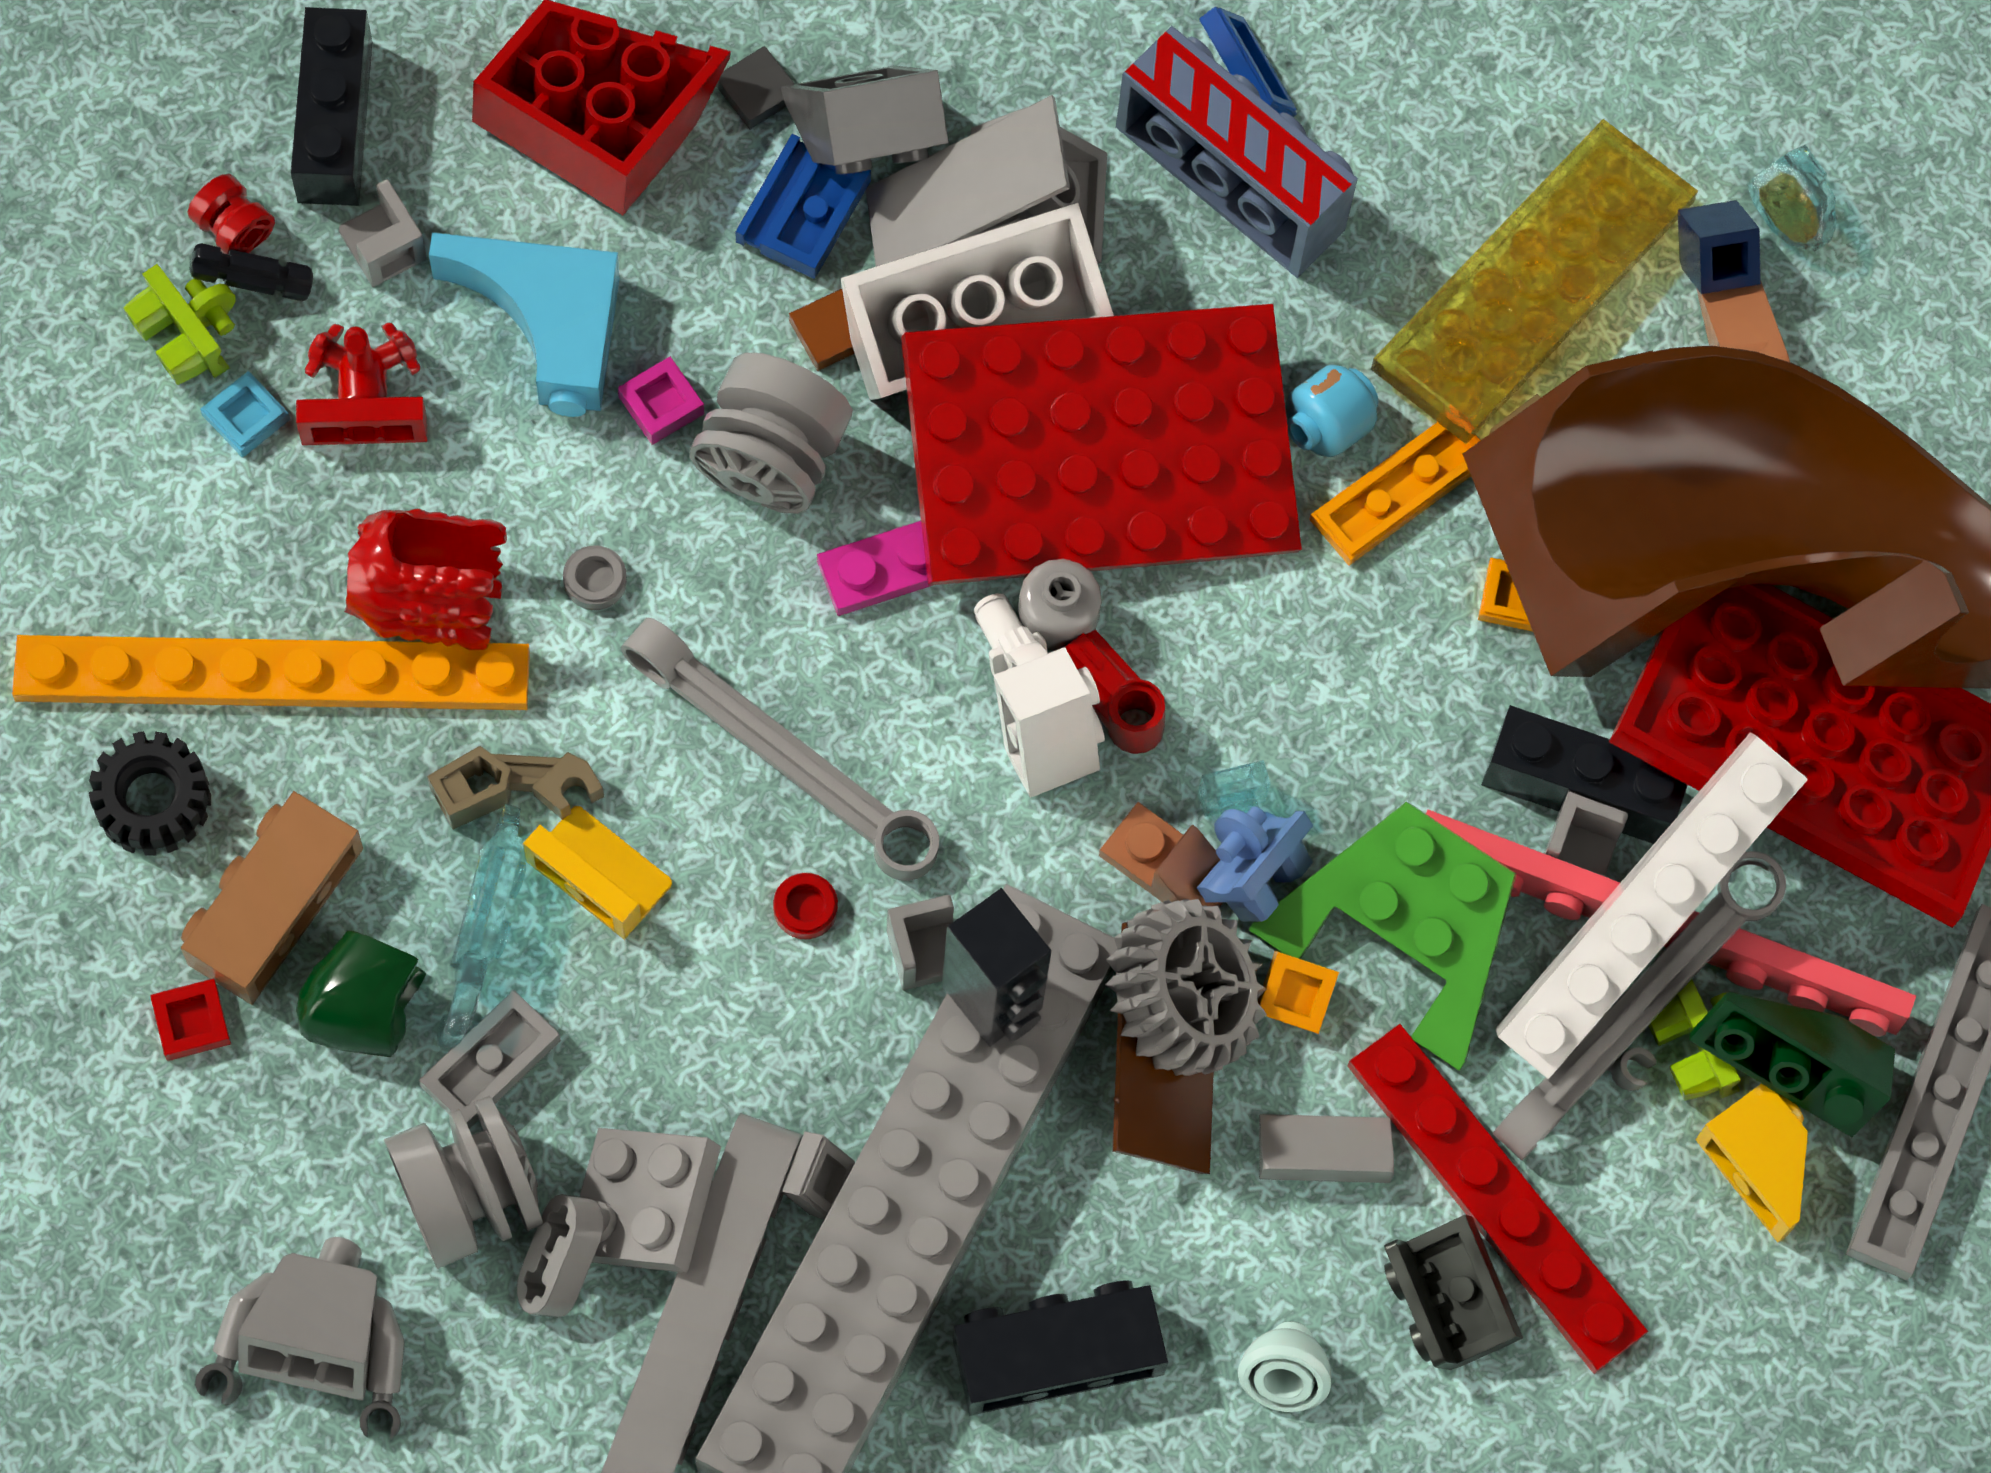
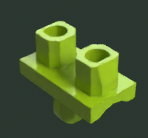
[123,263,236,385]
[1648,979,1741,1101]

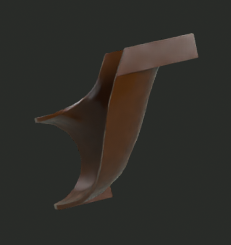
[1463,346,1991,689]

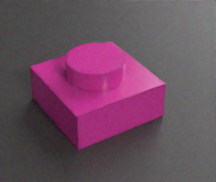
[618,356,705,445]

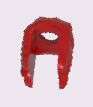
[344,509,507,650]

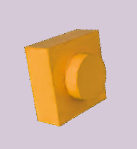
[1258,950,1339,1034]

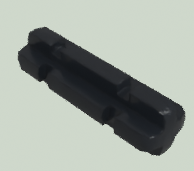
[189,243,313,301]

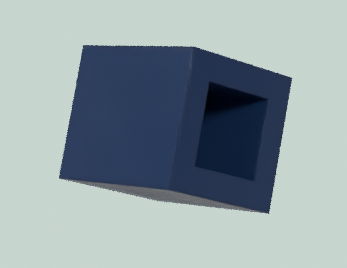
[1678,200,1761,294]

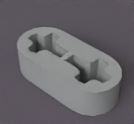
[517,1194,603,1318]

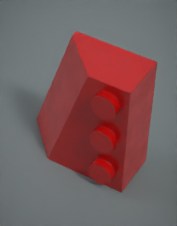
[472,0,731,216]

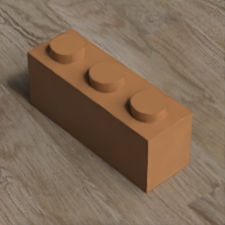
[181,791,363,1005]

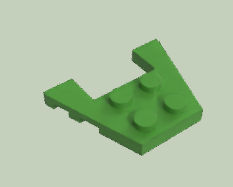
[1249,802,1517,1070]

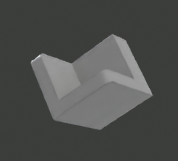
[339,179,427,287]
[1544,791,1628,877]
[887,895,954,991]

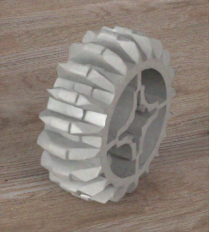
[1105,899,1267,1076]

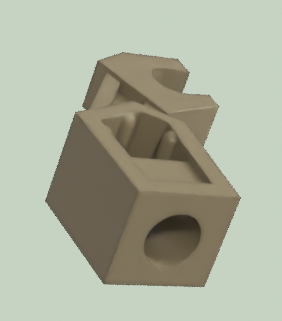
[427,746,604,830]

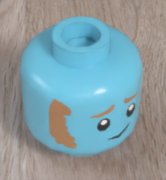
[1286,365,1379,457]

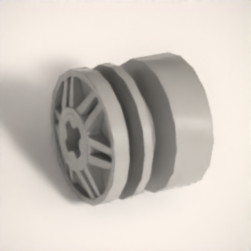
[689,353,853,514]
[384,1096,543,1269]

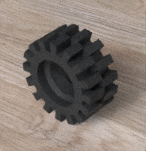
[89,731,211,856]

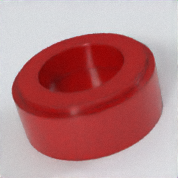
[773,873,838,939]

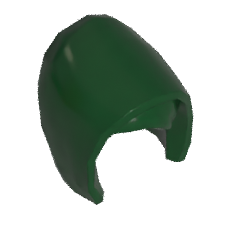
[296,930,426,1057]

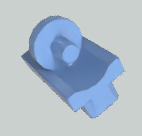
[1197,806,1314,922]

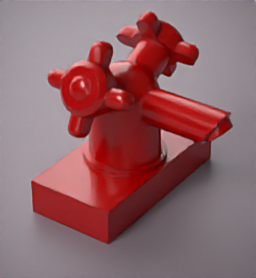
[296,323,427,445]

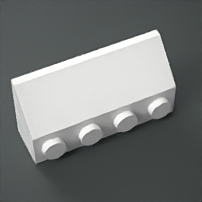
[841,203,1114,400]

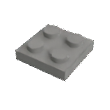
[579,1128,721,1273]

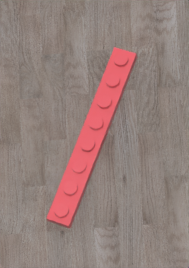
[1426,809,1916,1037]

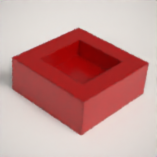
[150,978,231,1061]

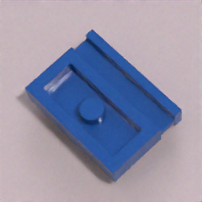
[735,133,871,279]

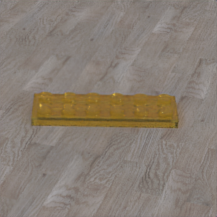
[1371,119,1698,445]

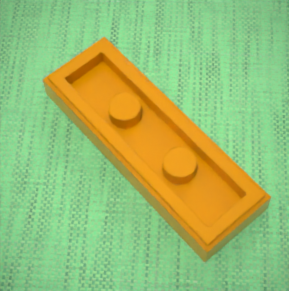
[1309,410,1481,566]

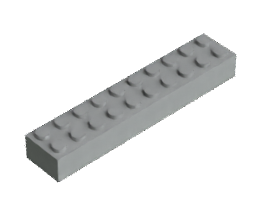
[696,884,1118,1473]

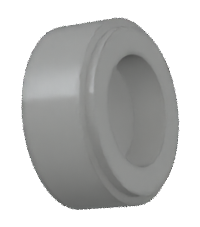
[563,545,627,610]

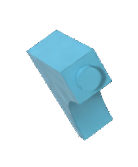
[429,233,620,417]

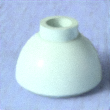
[1238,1322,1331,1412]

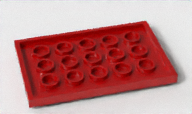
[901,304,1302,586]
[1609,584,1991,928]

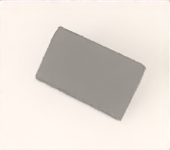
[1259,1114,1394,1183]

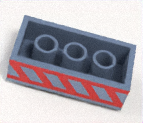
[1115,26,1358,278]

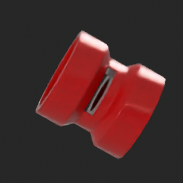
[187,173,275,254]

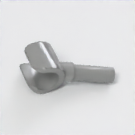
[1607,1047,1656,1091]

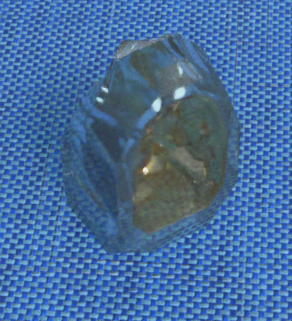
[1747,144,1837,252]

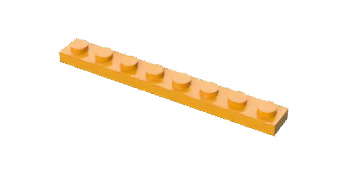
[12,635,530,710]

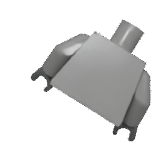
[195,1237,405,1439]

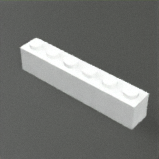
[1496,732,1808,1079]

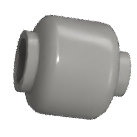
[1018,559,1102,651]

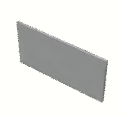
[866,95,1070,267]

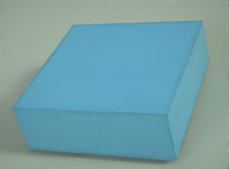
[200,371,291,458]

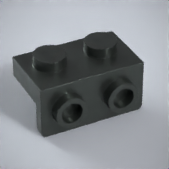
[1384,1215,1523,1370]

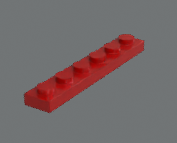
[1347,1024,1648,1374]

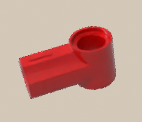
[1065,629,1165,754]

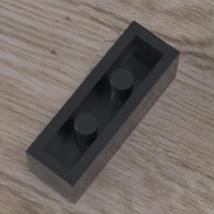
[291,7,373,206]
[1481,705,1688,844]
[942,888,1052,1047]
[952,1280,1168,1416]

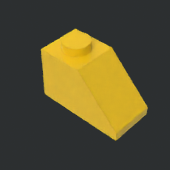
[1695,1084,1808,1242]

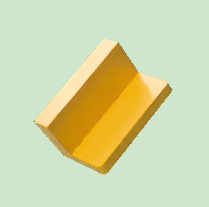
[523,806,672,940]

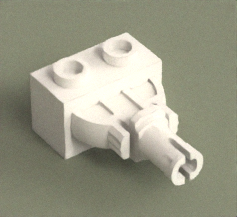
[974,593,1105,798]

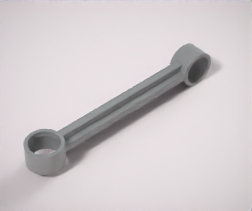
[621,618,939,881]
[1493,851,1786,1161]

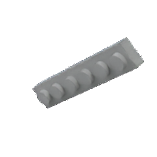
[1846,904,1991,1280]

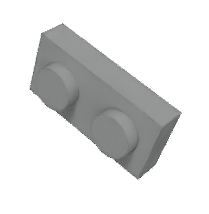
[419,990,561,1129]

